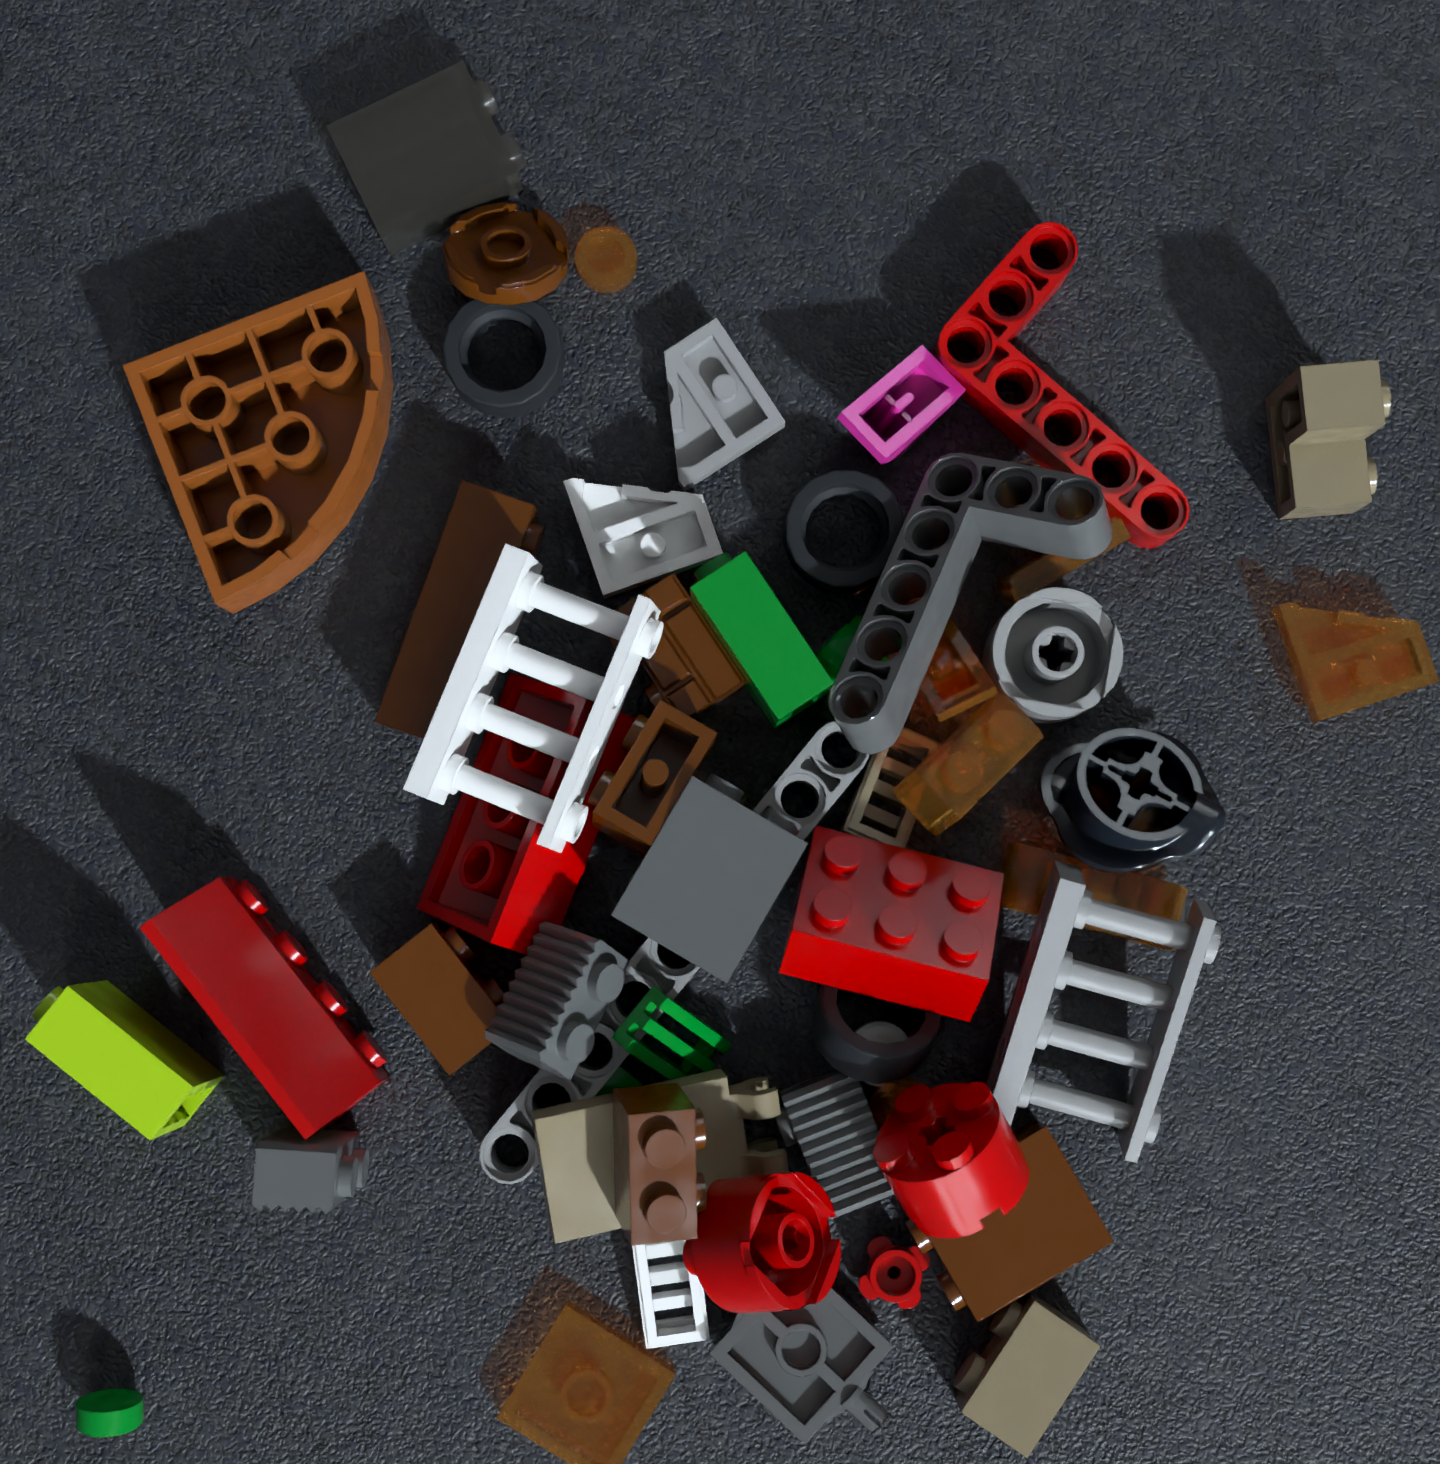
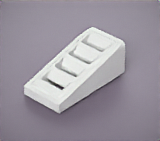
[632,1240,710,1349]

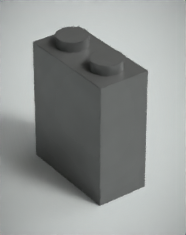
[611,773,808,983]

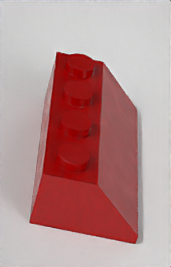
[417,673,636,955]
[139,877,390,1140]

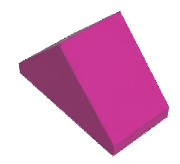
[837,345,966,464]

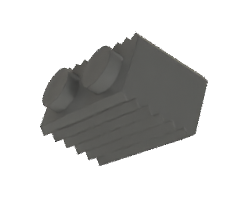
[484,921,630,1080]
[775,1069,894,1220]
[251,1127,369,1215]

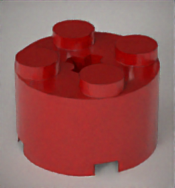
[872,1082,1030,1239]
[683,1172,841,1313]

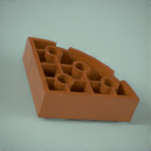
[123,271,393,614]

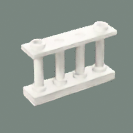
[403,543,664,853]

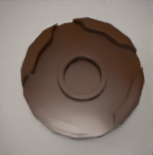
[442,202,569,305]

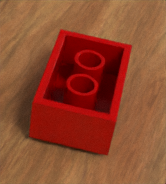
[779,826,1004,1022]

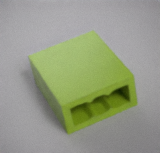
[25,980,225,1141]

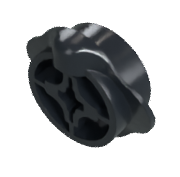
[1037,728,1226,872]

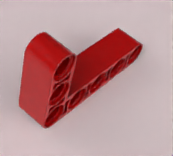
[932,222,1190,549]

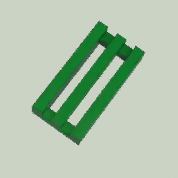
[612,986,732,1080]

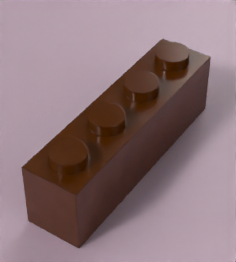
[374,480,545,740]

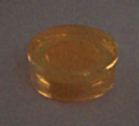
[575,226,638,294]

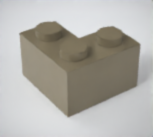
[1265,360,1391,520]

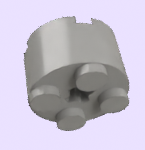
[983,587,1123,723]

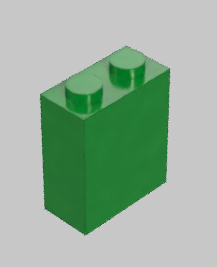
[690,551,834,730]

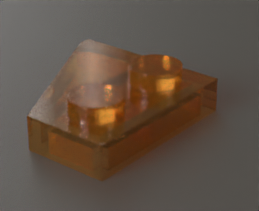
[1272,602,1440,723]

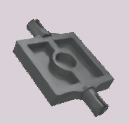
[709,1286,894,1444]

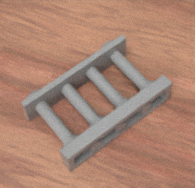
[985,860,1221,1163]

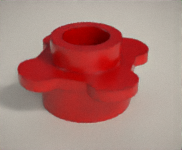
[858,1235,930,1309]

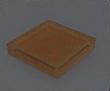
[496,1300,676,1464]

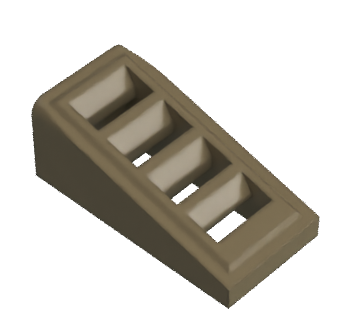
[839,727,944,848]

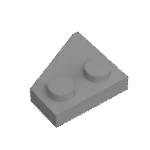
[664,318,785,492]

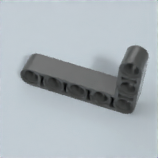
[828,453,1113,754]

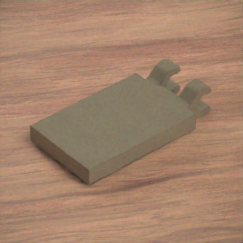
[530,1069,789,1244]

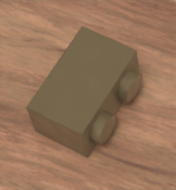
[953,1292,1101,1458]

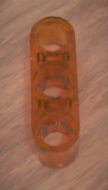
[1000,842,1188,951]

